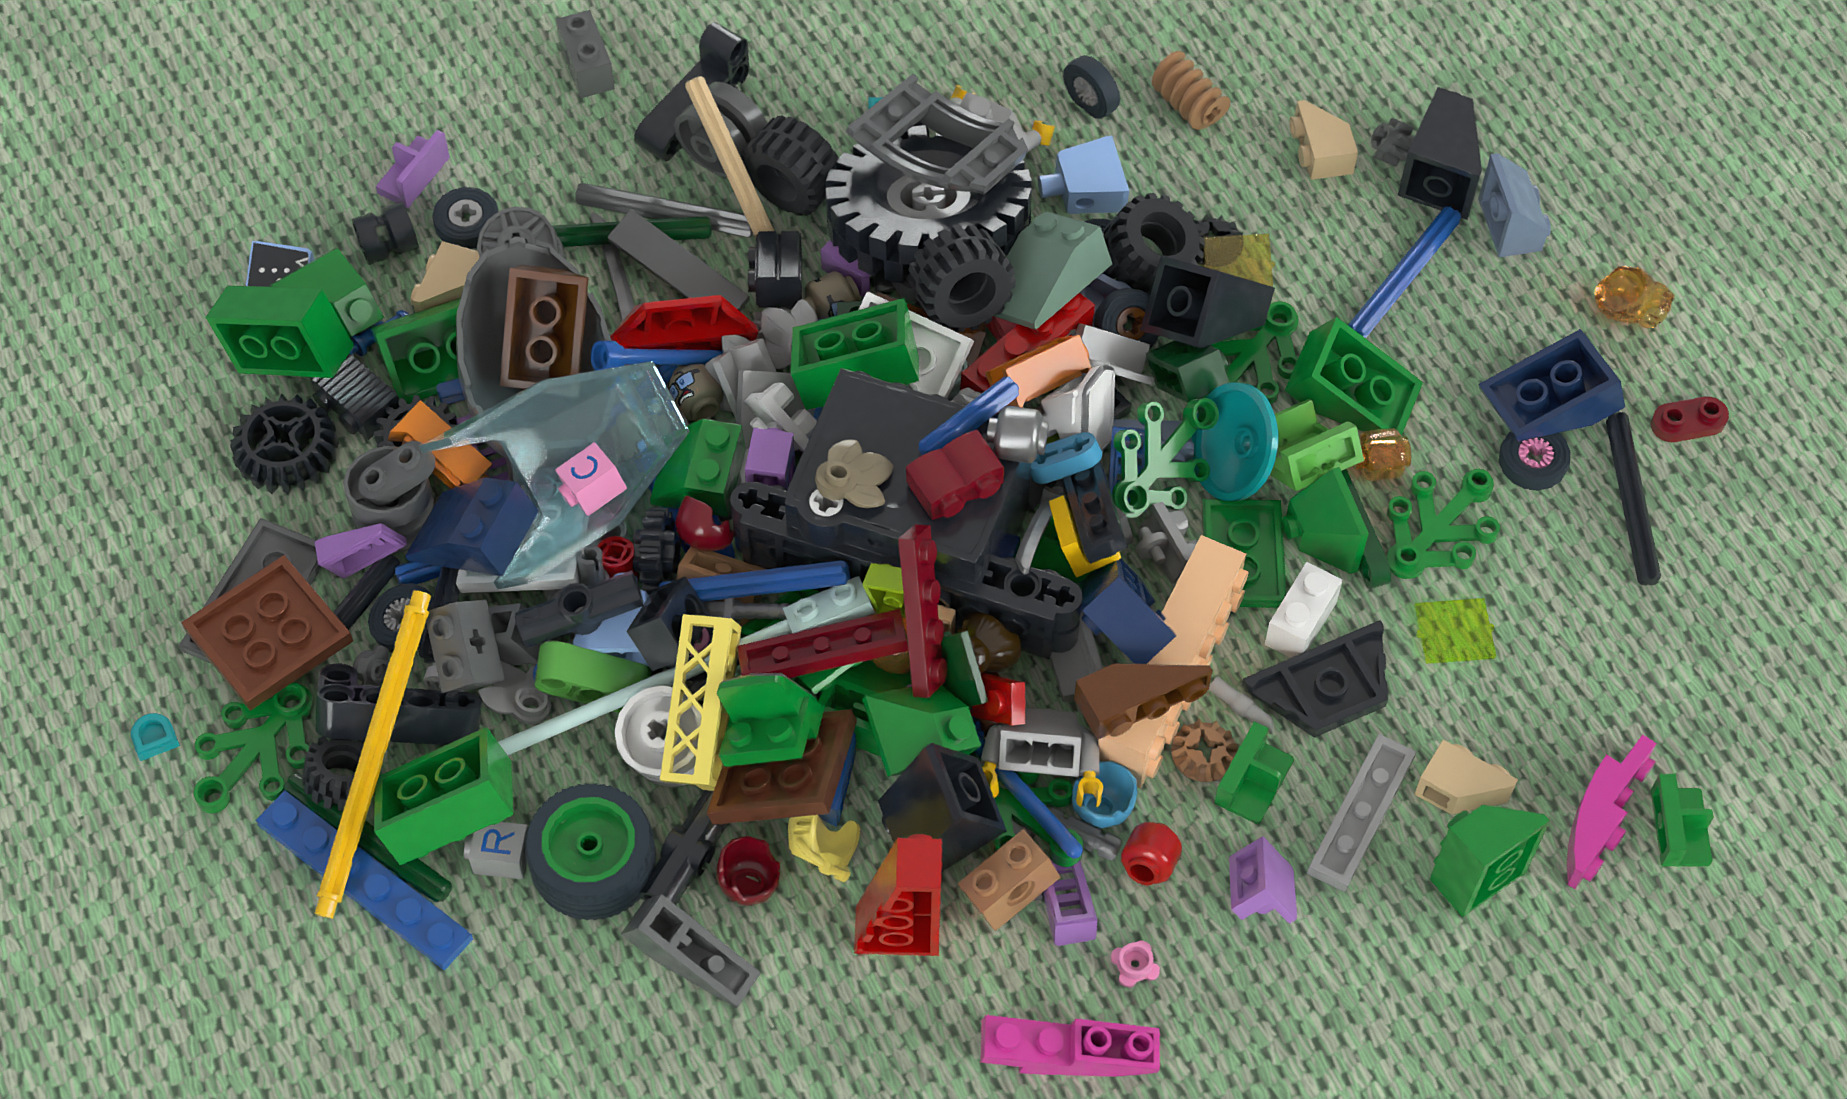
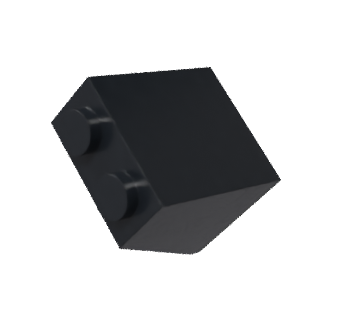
[1398,87,1482,220]
[1140,256,1275,348]
[878,743,1007,872]

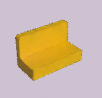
[1048,495,1121,577]

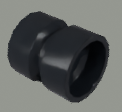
[352,202,419,265]

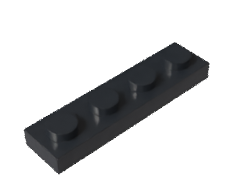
[1063,459,1128,564]

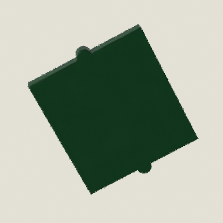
[941,631,989,710]

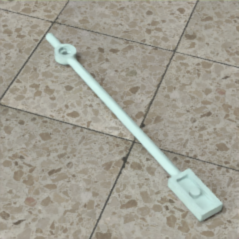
[498,576,874,755]

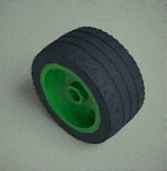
[525,783,656,921]

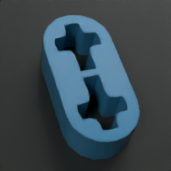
[1031,432,1103,484]

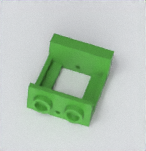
[1270,399,1364,491]

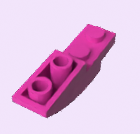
[1567,734,1657,889]
[980,1015,1160,1077]

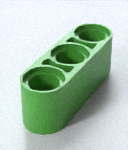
[534,641,653,713]

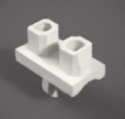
[744,383,817,452]

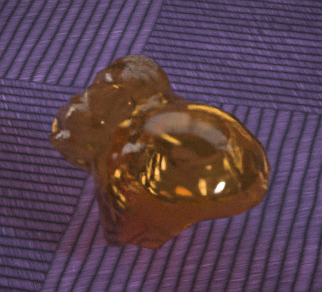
[1595,266,1674,329]

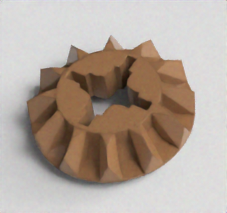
[1171,718,1238,782]

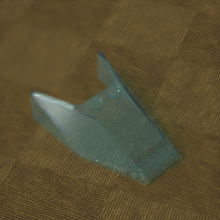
[419,361,690,589]

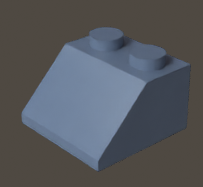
[1478,153,1551,257]

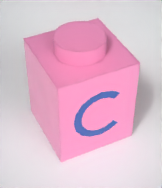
[555,442,627,516]

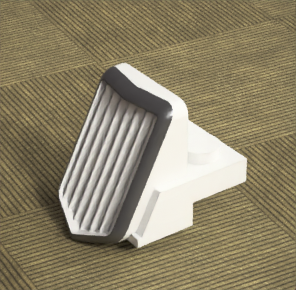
[1036,364,1115,452]

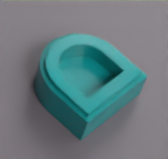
[131,713,180,761]

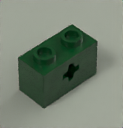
[1146,340,1229,403]

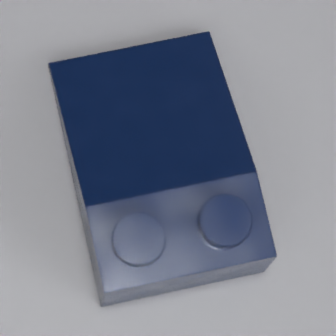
[1478,329,1625,441]
[405,477,539,576]

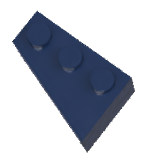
[1079,558,1177,664]

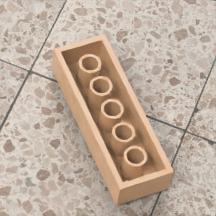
[1098,535,1249,788]

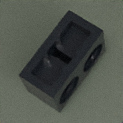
[627,576,711,671]

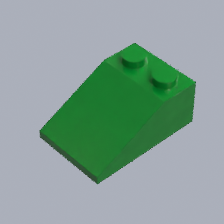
[1284,317,1423,443]

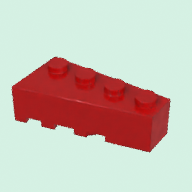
[854,834,942,956]

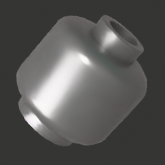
[986,406,1049,463]

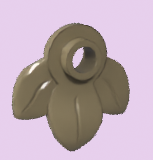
[815,439,894,508]

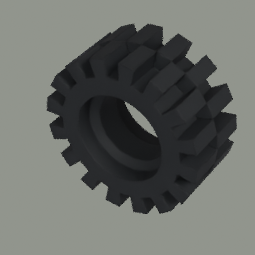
[302,736,381,811]

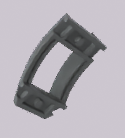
[846,74,1028,194]

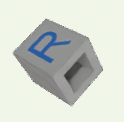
[464,822,528,879]

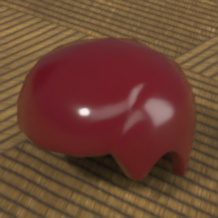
[675,496,735,551]
[716,835,781,906]

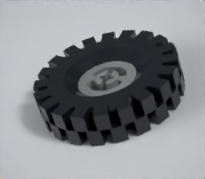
[825,125,1031,283]

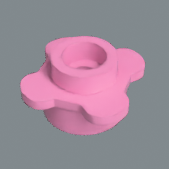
[1111,941,1160,988]

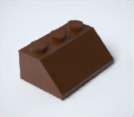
[500,265,589,396]

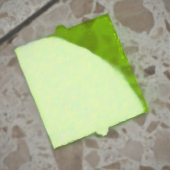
[1414,598,1497,664]

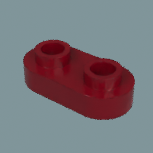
[1651,396,1729,442]

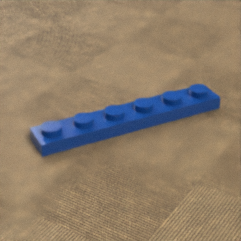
[256,791,473,971]

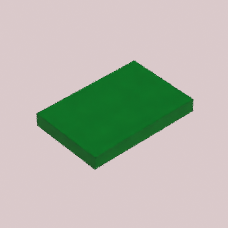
[1201,499,1287,608]

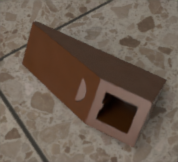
[1074,663,1213,740]

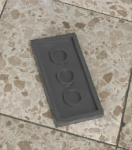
[179,518,322,664]

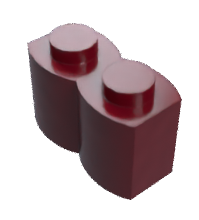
[906,430,1004,519]

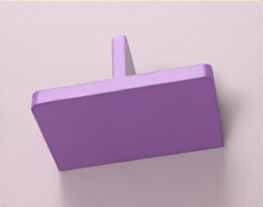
[376,130,450,208]
[1229,836,1297,924]

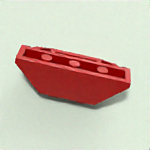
[610,295,758,367]

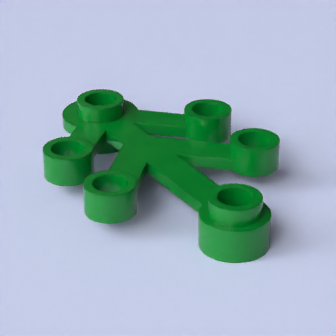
[1200,301,1299,404]
[1112,398,1219,518]
[1387,469,1500,579]
[193,682,313,814]
[973,756,1083,867]

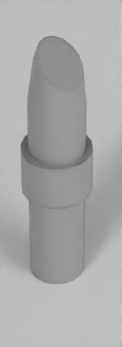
[1209,677,1274,734]

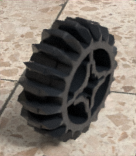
[230,393,339,495]

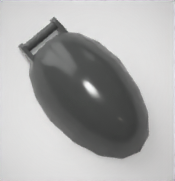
[456,237,616,487]

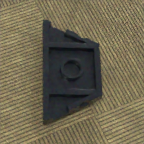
[1242,620,1388,738]

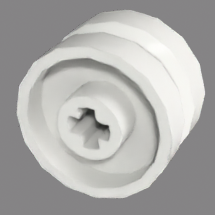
[615,685,702,788]

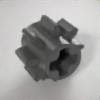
[1371,118,1415,167]

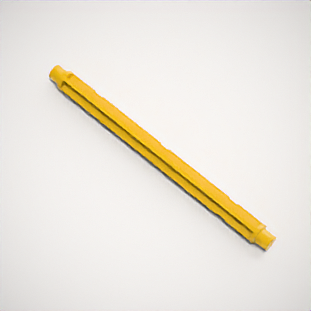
[314,590,431,919]

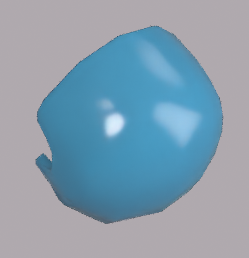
[1071,761,1138,828]

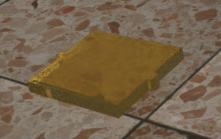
[1203,234,1275,295]

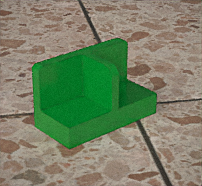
[1214,721,1294,824]
[1650,773,1714,867]

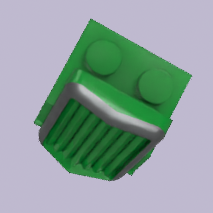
[717,673,825,767]

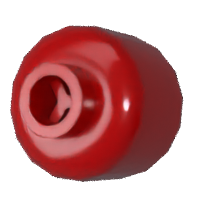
[1121,822,1182,885]

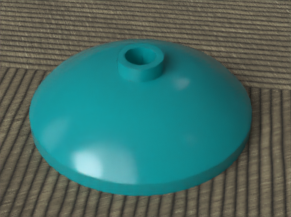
[1191,382,1279,501]

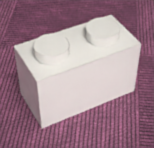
[1265,562,1343,658]

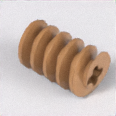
[1152,51,1231,130]

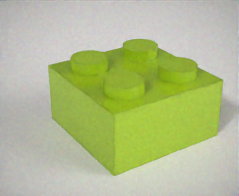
[862,563,906,618]

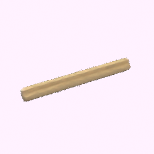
[685,76,774,238]

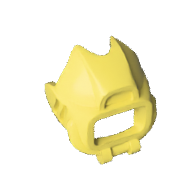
[788,815,860,882]

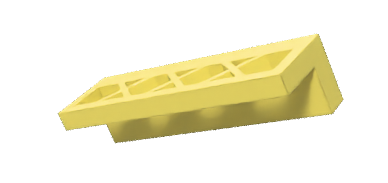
[660,614,742,791]

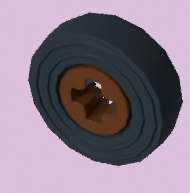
[1094,288,1159,349]

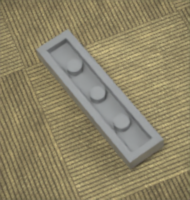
[1307,734,1416,892]

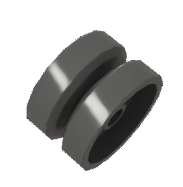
[674,82,767,178]

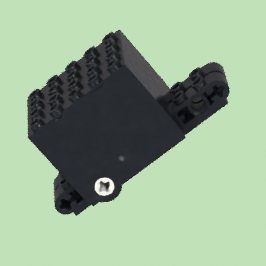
[730,368,1082,660]

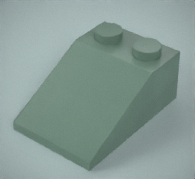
[994,211,1112,330]

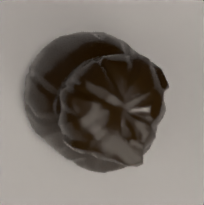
[955,613,1022,674]

